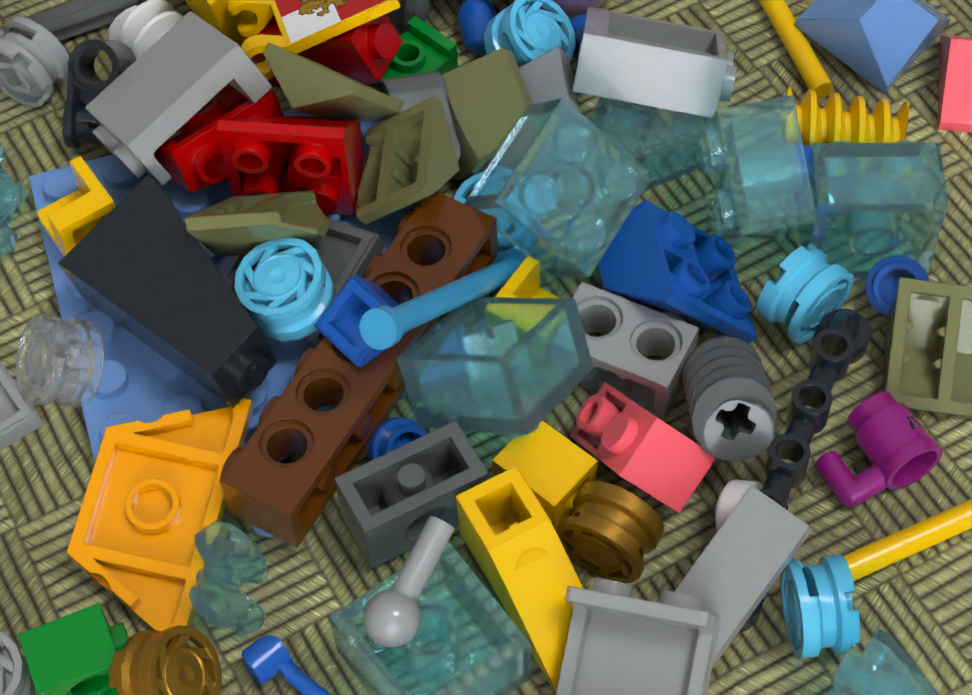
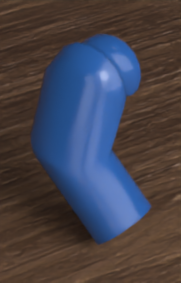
[457,0,496,57]

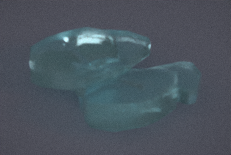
[189,521,269,637]

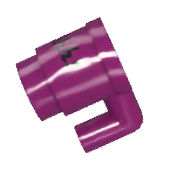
[814,391,943,508]

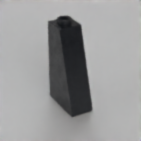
[58,175,278,408]

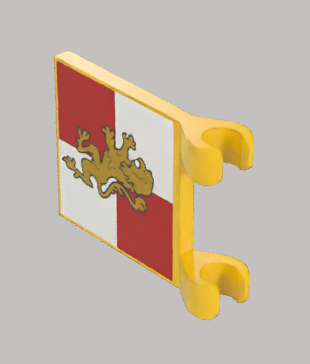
[227,0,401,80]

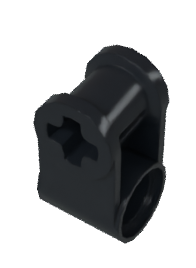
[62,39,136,149]

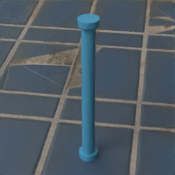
[359,248,530,350]

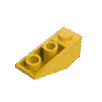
[456,466,584,694]

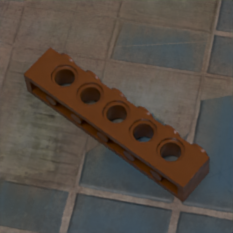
[220,192,498,548]

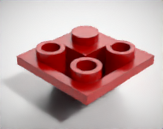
[216,116,364,216]

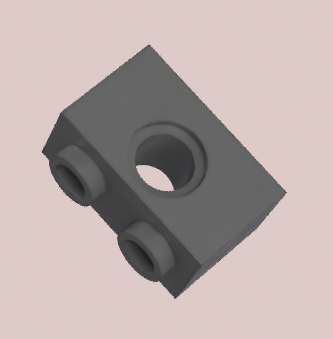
[334,421,488,569]

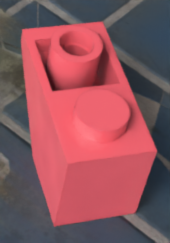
[569,382,716,513]

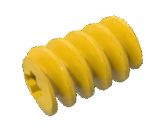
[780,87,909,176]

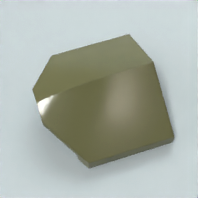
[263,42,404,122]
[441,47,536,184]
[355,96,460,225]
[185,190,330,257]
[883,277,972,417]

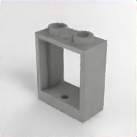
[572,7,737,119]

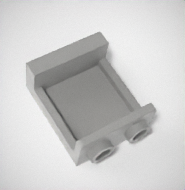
[85,11,272,185]
[556,577,721,695]

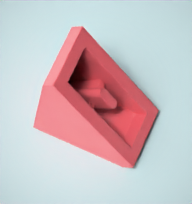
[938,35,972,132]

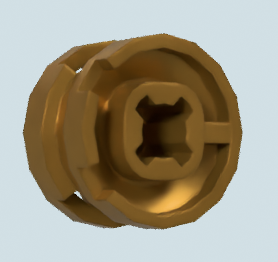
[555,481,664,583]
[109,625,222,695]

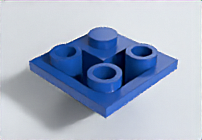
[592,199,757,344]

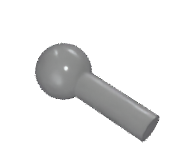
[363,516,455,647]

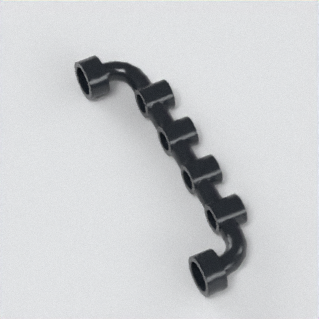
[738,309,871,633]

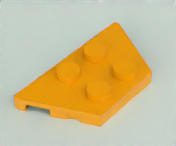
[67,398,254,631]

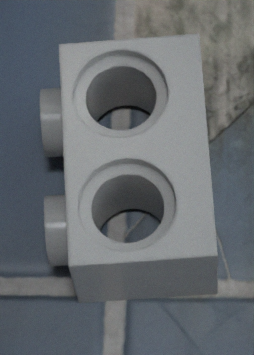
[548,282,699,421]

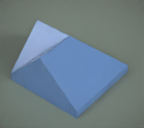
[794,0,951,93]

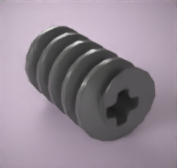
[682,336,777,462]

